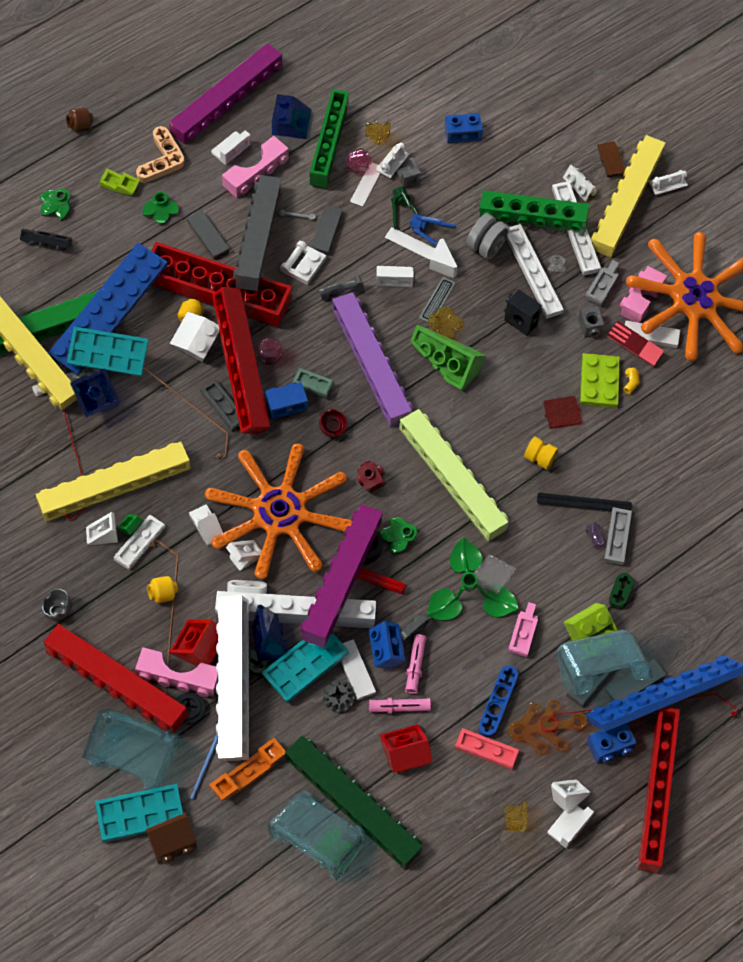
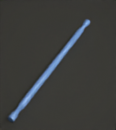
[190,734,219,800]

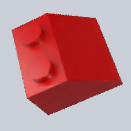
[169,619,219,666]
[379,724,433,773]

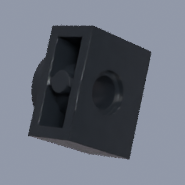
[504,289,542,336]

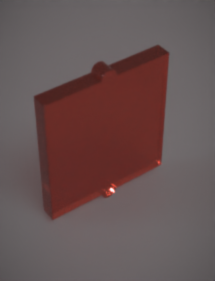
[543,396,582,429]

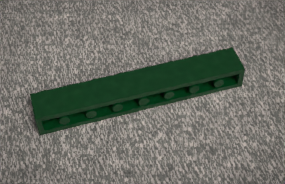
[285,736,423,870]

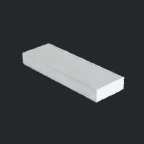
[625,321,680,348]
[114,515,166,570]
[340,639,376,701]

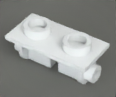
[376,143,409,178]
[563,165,597,201]
[648,170,688,195]

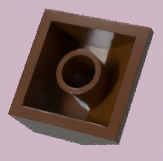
[146,813,197,864]

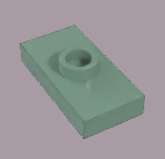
[292,368,334,399]

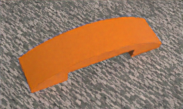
[209,738,285,801]

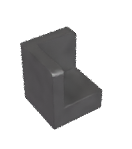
[396,157,421,188]

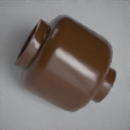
[66,107,93,132]

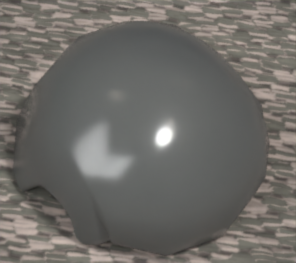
[42,589,72,621]

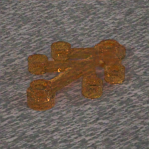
[508,700,587,755]

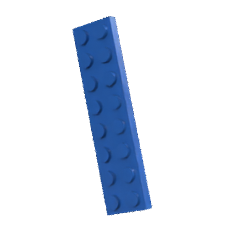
[48,243,168,376]
[586,656,743,732]

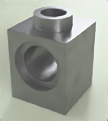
[578,306,604,337]

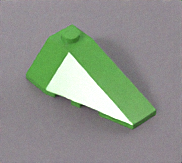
[410,325,486,390]

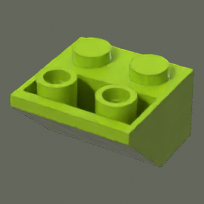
[563,603,622,659]

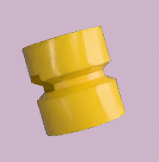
[523,436,559,470]

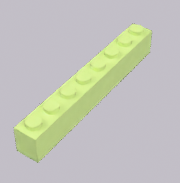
[399,409,508,542]

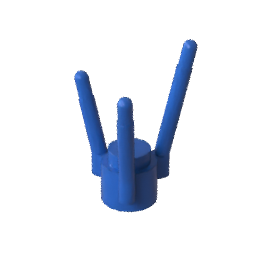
[410,214,456,246]

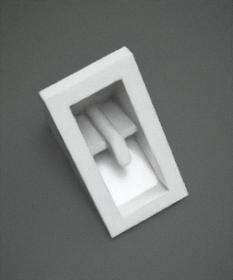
[429,239,457,278]
[86,512,118,545]
[551,779,590,813]

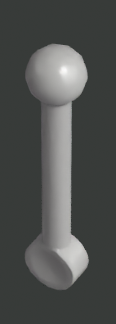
[279,209,316,221]

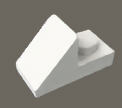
[189,505,223,547]
[226,540,262,571]

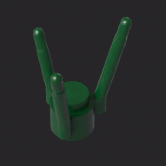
[391,186,420,230]

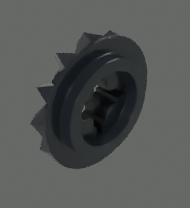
[175,692,205,725]

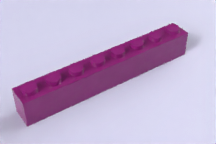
[169,43,282,144]
[300,504,383,648]

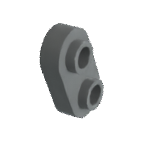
[400,613,431,645]

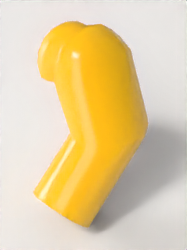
[623,367,640,394]

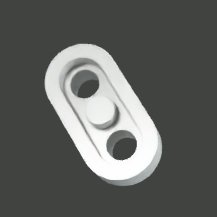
[227,580,267,594]

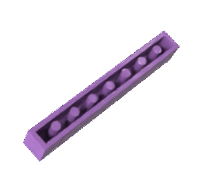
[332,292,413,427]

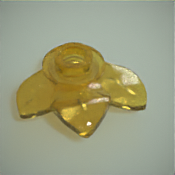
[428,307,464,338]

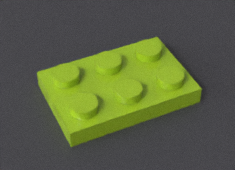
[580,353,620,408]

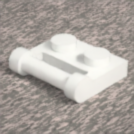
[280,241,326,285]

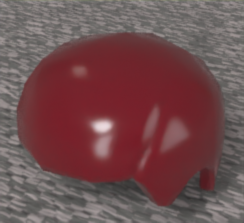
[319,409,348,438]

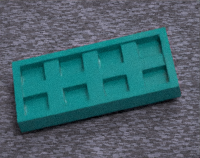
[67,326,149,377]
[262,633,350,704]
[95,784,183,843]

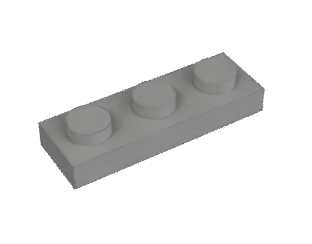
[604,507,632,565]

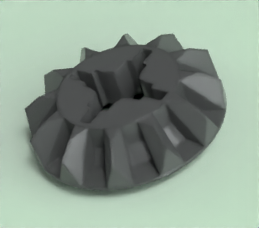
[323,680,355,712]

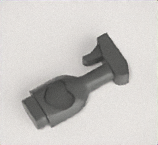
[319,275,365,300]

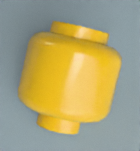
[177,299,204,323]
[147,576,178,604]

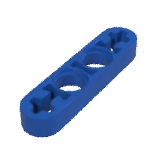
[478,665,518,738]

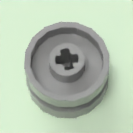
[466,213,510,260]

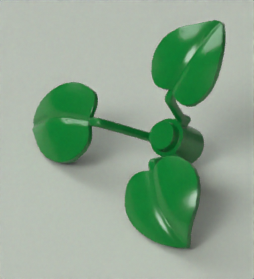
[427,537,518,621]

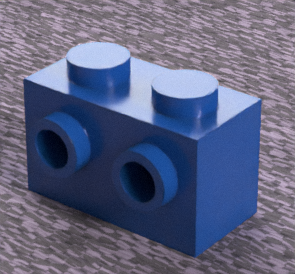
[444,113,483,144]
[265,382,308,419]
[369,621,405,669]
[587,723,636,764]

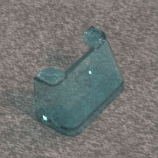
[557,630,653,696]
[82,709,182,789]
[267,791,366,881]

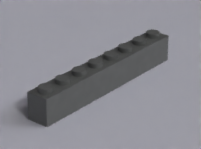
[233,175,281,291]

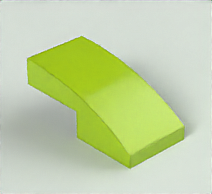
[99,168,140,195]

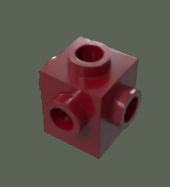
[356,461,387,493]

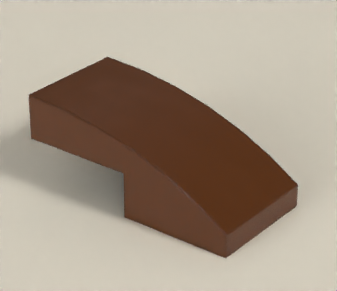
[597,141,625,177]

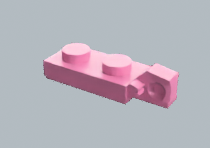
[508,602,538,657]

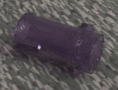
[586,522,606,548]

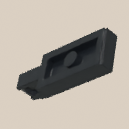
[20,228,73,249]

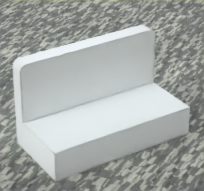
[211,131,251,165]
[376,266,413,287]
[547,806,594,849]

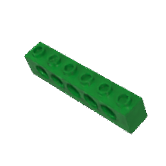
[309,89,349,188]
[479,190,589,232]

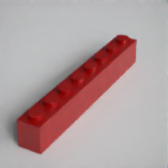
[212,287,270,434]
[43,624,188,734]
[637,707,680,873]

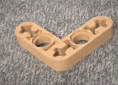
[136,126,185,183]

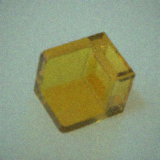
[366,121,391,145]
[504,802,527,831]

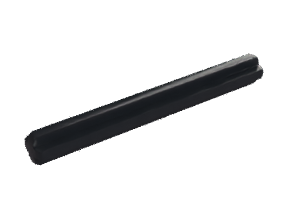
[537,492,632,511]

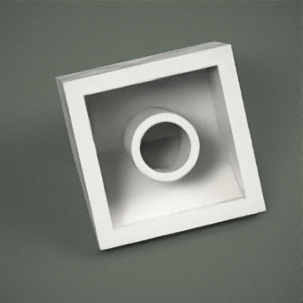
[170,312,219,362]

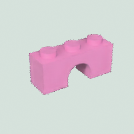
[620,266,667,323]

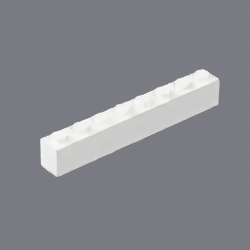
[215,591,376,628]
[216,595,249,761]

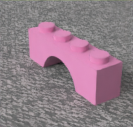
[222,136,289,198]
[135,647,219,697]

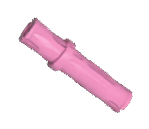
[405,634,427,694]
[369,698,431,714]

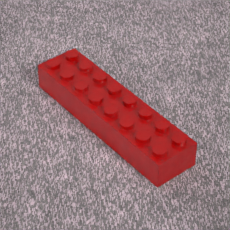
[151,242,292,327]

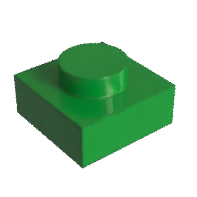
[117,514,143,535]

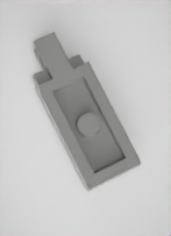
[585,260,619,306]

